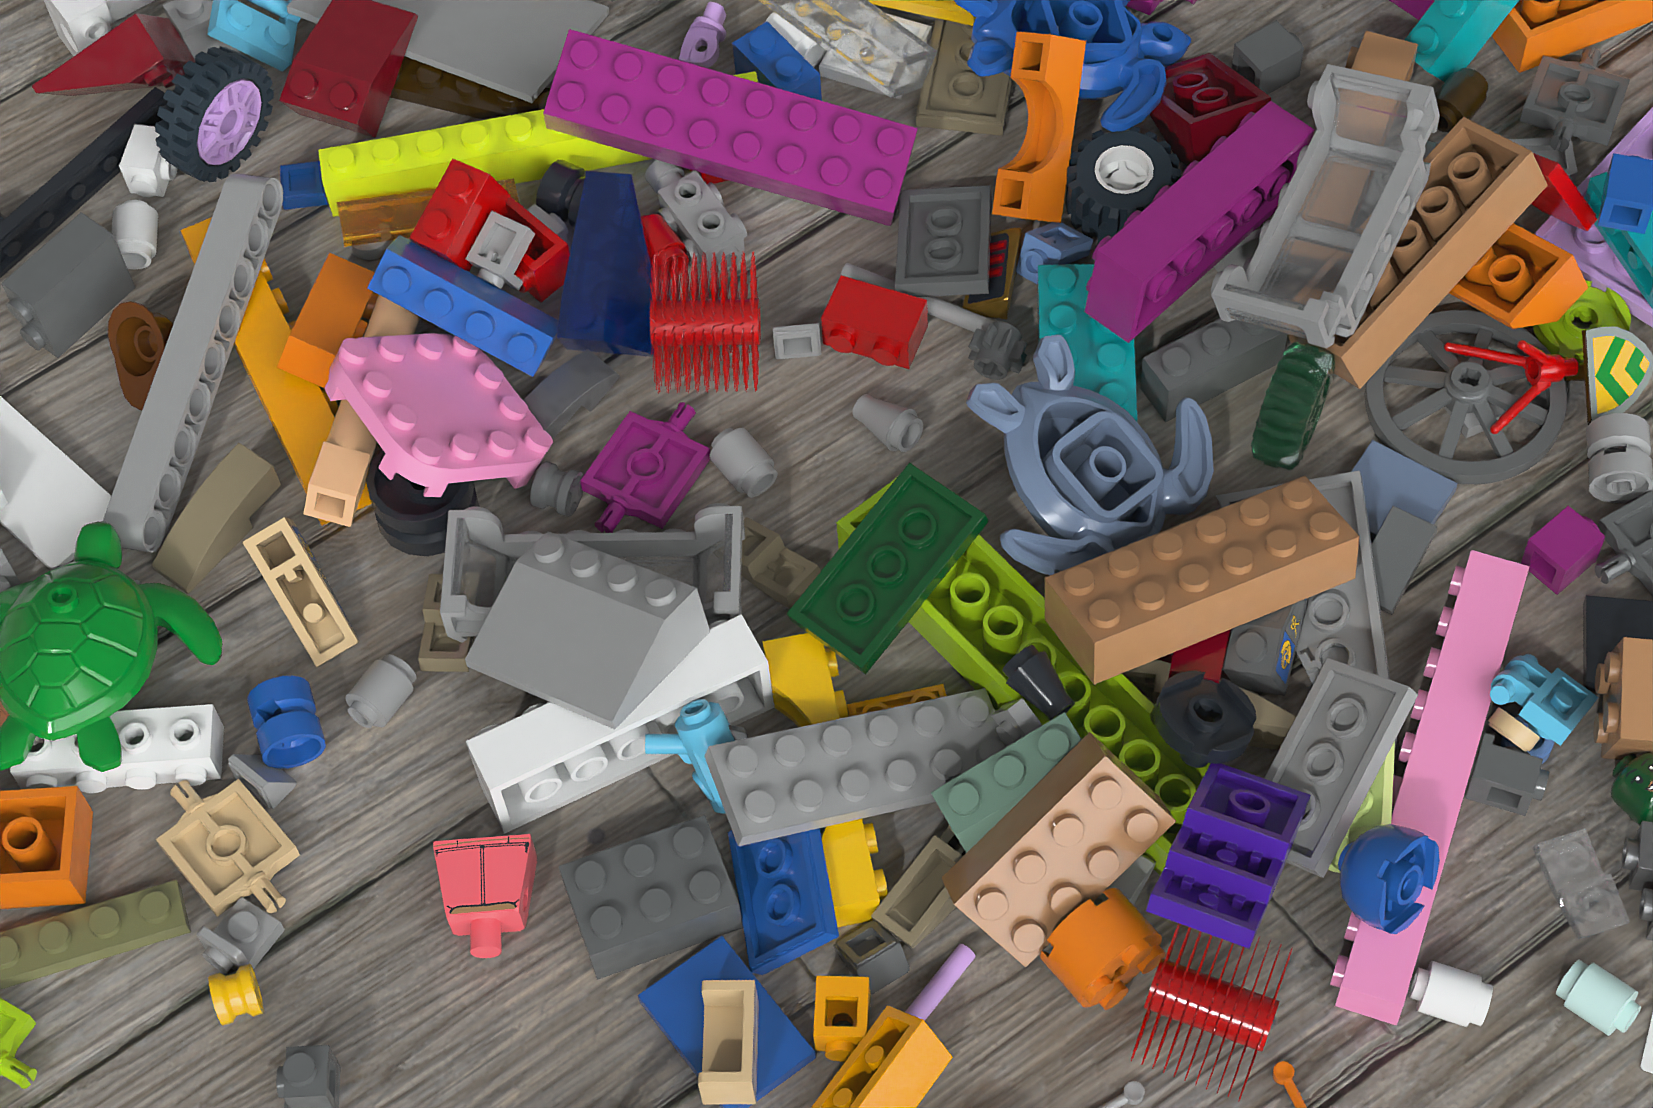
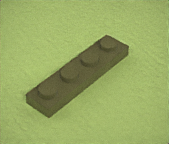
[0,880,191,990]

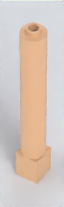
[304,295,420,527]

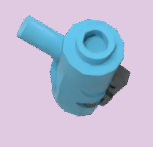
[645,699,748,814]

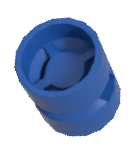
[247,676,326,769]

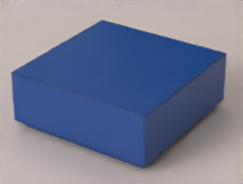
[280,161,328,210]

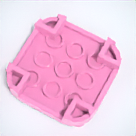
[325,333,553,497]

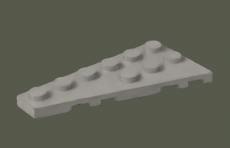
[1216,471,1400,749]

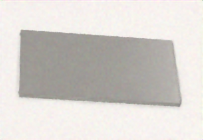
[287,0,609,103]

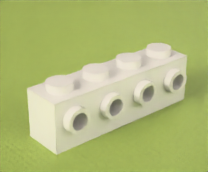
[10,704,224,793]

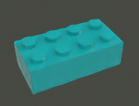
[1037,264,1138,422]

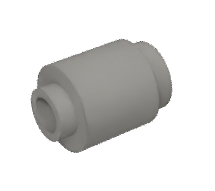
[709,428,778,498]
[346,654,417,728]

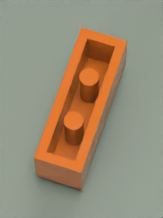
[277,252,379,388]

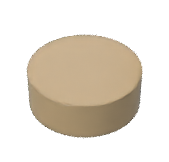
[1488,707,1540,752]

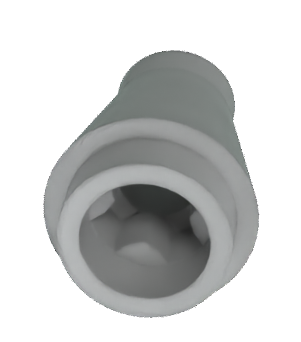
[853,394,923,452]

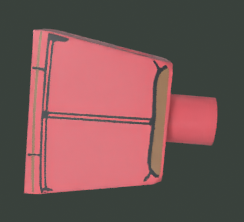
[433,834,537,958]

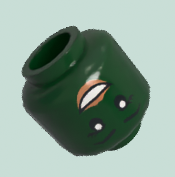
[1611,752,1653,826]

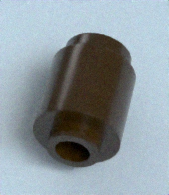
[1435,68,1488,133]

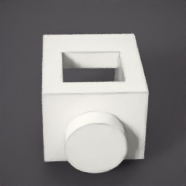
[119,124,178,197]

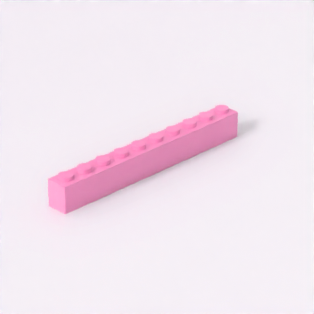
[1330,550,1530,1026]

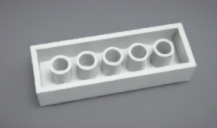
[466,614,774,834]

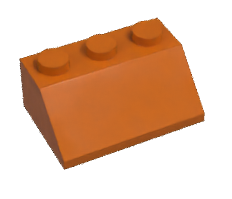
[1449,223,1588,329]

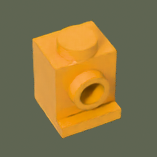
[813,976,871,1062]

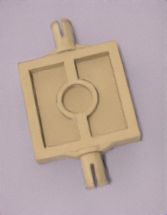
[156,778,300,917]

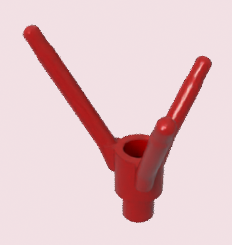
[1444,340,1579,434]

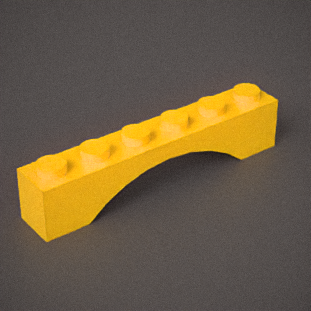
[762,633,888,927]

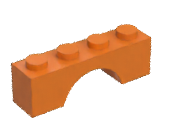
[992,31,1086,223]

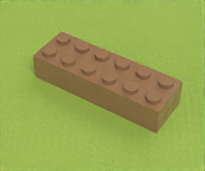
[1282,117,1548,389]
[1045,476,1360,685]

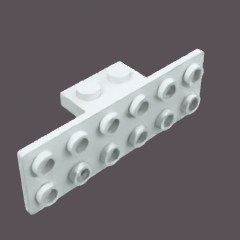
[0,396,111,570]

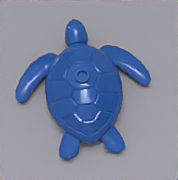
[954,0,1191,132]

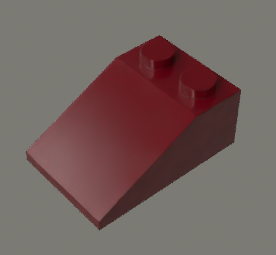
[279,0,418,138]
[32,13,195,96]
[1150,53,1271,166]

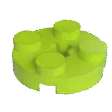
[1533,280,1631,363]

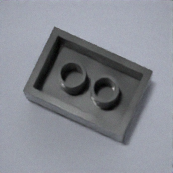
[559,815,743,980]

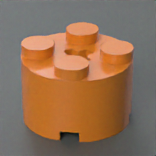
[1040,888,1166,1010]

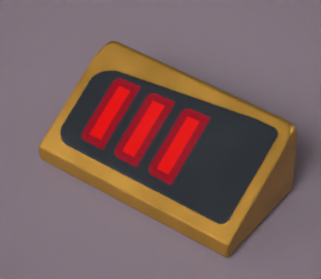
[963,228,1022,319]

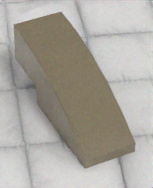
[152,442,281,594]
[871,825,966,949]

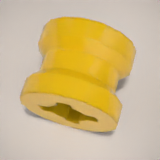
[208,963,264,1026]

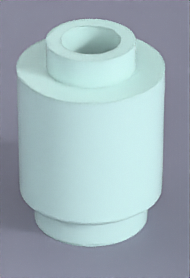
[1556,960,1641,1036]

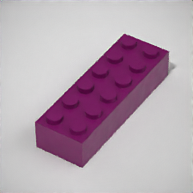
[1084,101,1315,343]

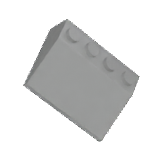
[465,531,710,729]

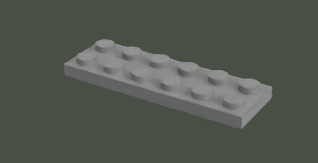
[704,688,1007,846]

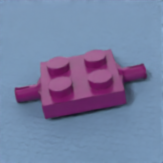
[580,402,710,533]

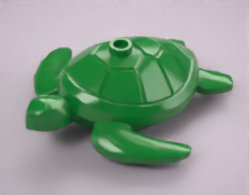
[0,521,223,772]

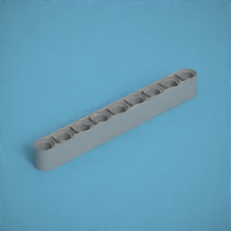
[103,174,283,553]

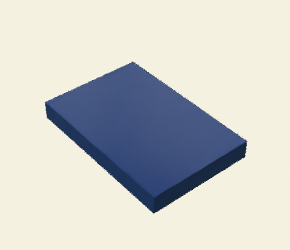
[728,828,839,976]
[638,936,816,1108]

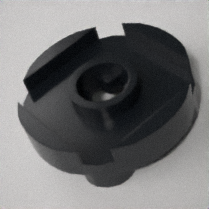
[1150,671,1256,768]

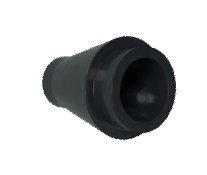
[1002,645,1075,721]

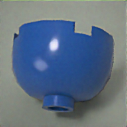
[1338,824,1440,934]

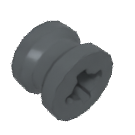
[530,461,584,517]

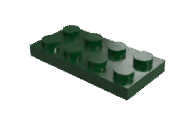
[786,462,989,675]

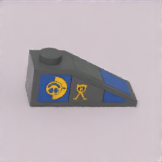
[1223,598,1308,696]

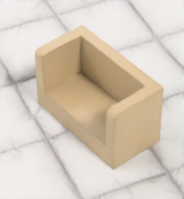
[698,980,759,1105]

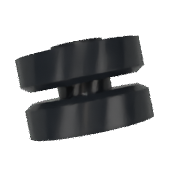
[366,448,480,557]

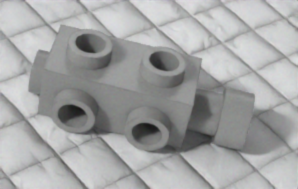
[645,160,747,273]

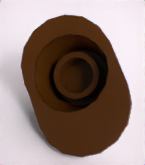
[108,301,173,411]

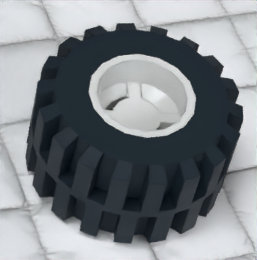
[1066,127,1181,245]

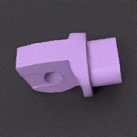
[679,2,726,68]

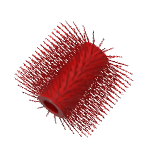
[650,251,761,394]
[1131,923,1293,1102]

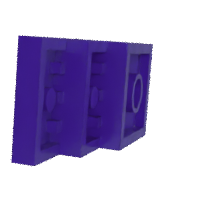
[1146,763,1311,949]

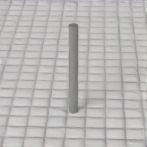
[841,263,997,332]

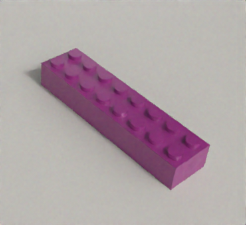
[543,29,918,226]

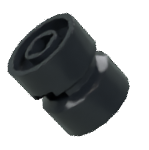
[536,160,620,236]

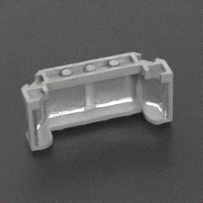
[1211,64,1440,348]
[440,503,745,643]

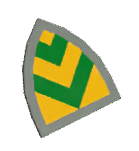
[1564,326,1653,425]

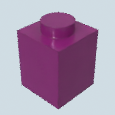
[1521,505,1606,595]

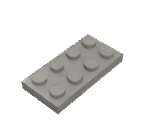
[1264,658,1418,878]

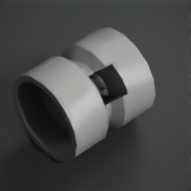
[1586,413,1653,503]

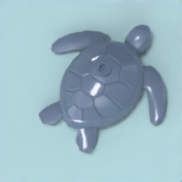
[966,335,1214,575]

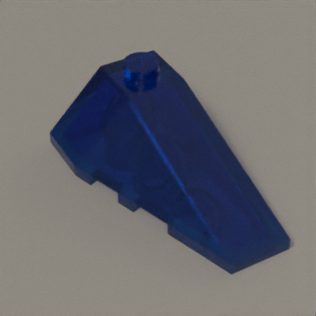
[557,171,654,357]

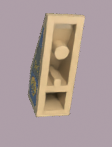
[243,517,359,667]

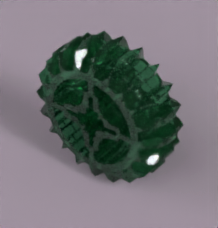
[1251,342,1335,471]

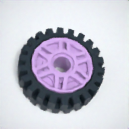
[155,46,274,182]

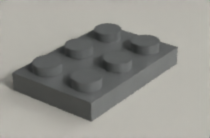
[895,185,992,297]

